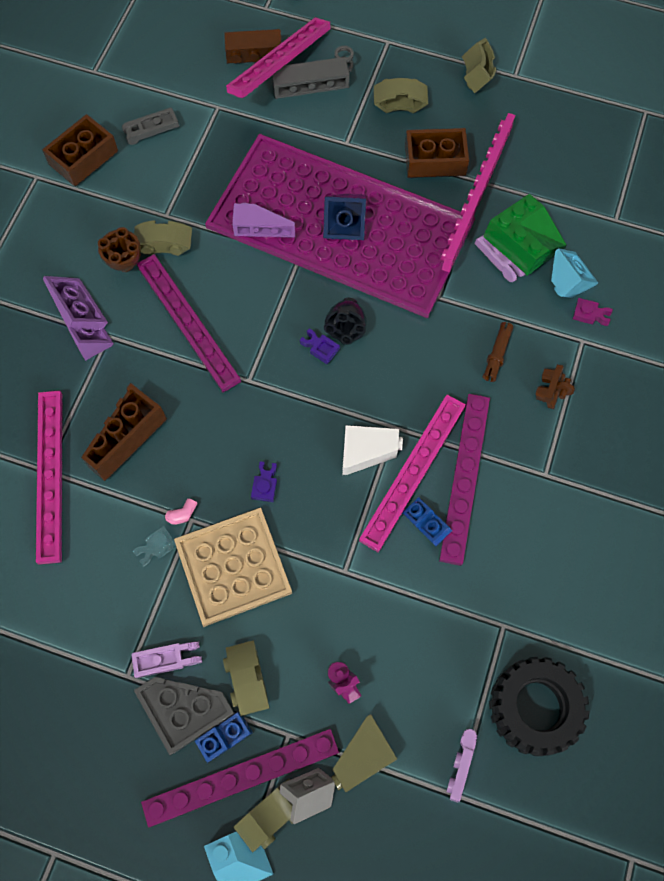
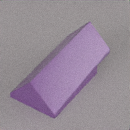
[43,276,113,361]

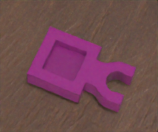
[572,298,613,326]

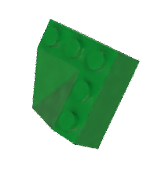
[483,194,566,276]

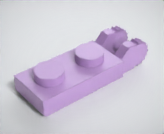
[475,236,525,282]
[131,642,202,679]
[446,729,477,803]

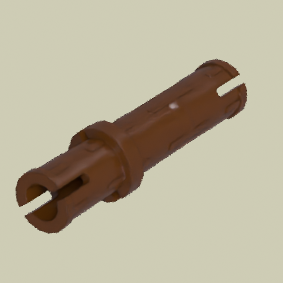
[483,322,514,382]

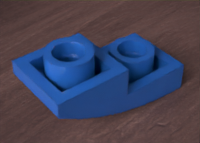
[403,497,452,546]
[195,712,253,763]

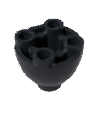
[324,297,367,345]

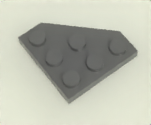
[134,677,235,756]

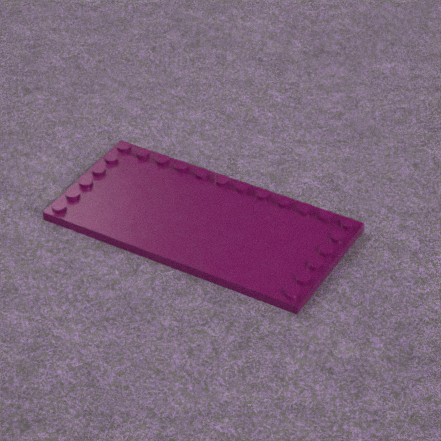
[205,134,475,318]

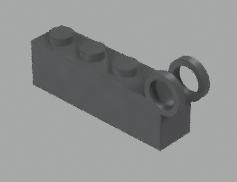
[271,46,354,99]

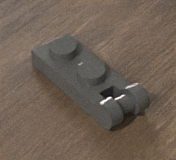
[122,107,179,145]

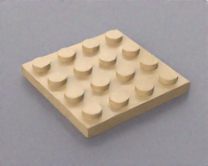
[174,508,292,627]

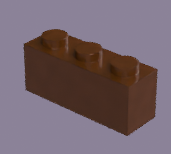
[224,29,281,64]

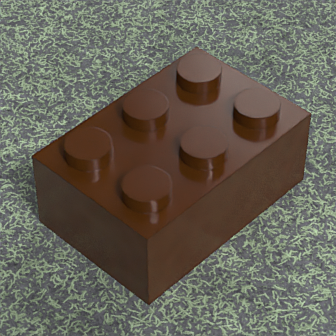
[42,114,118,186]
[405,128,469,178]

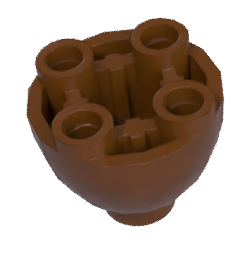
[98,227,141,272]

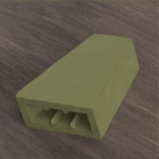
[331,714,397,793]

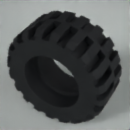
[489,657,590,756]

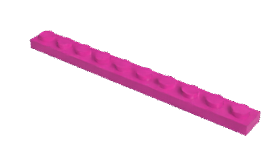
[441,113,516,272]

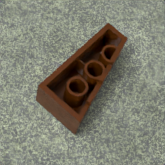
[81,383,167,481]

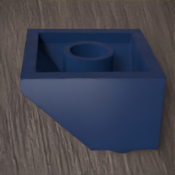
[323,194,366,240]

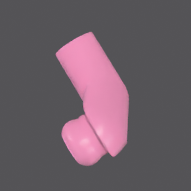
[165,499,197,525]

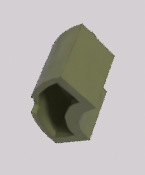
[461,38,496,94]
[374,78,428,114]
[134,220,192,256]
[223,640,269,716]
[234,779,293,853]

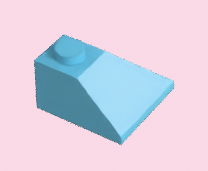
[551,248,598,298]
[204,831,273,881]

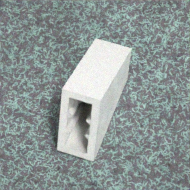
[342,426,403,475]

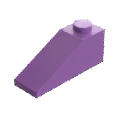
[232,203,295,237]

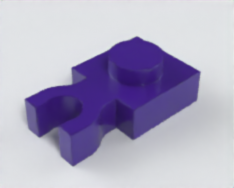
[300,328,340,364]
[251,461,277,502]

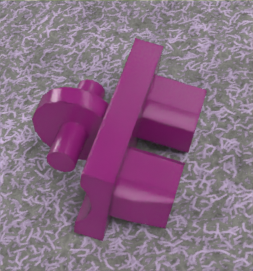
[327,661,361,704]

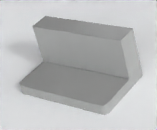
[280,768,335,824]

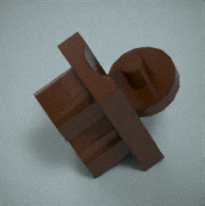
[535,364,575,409]

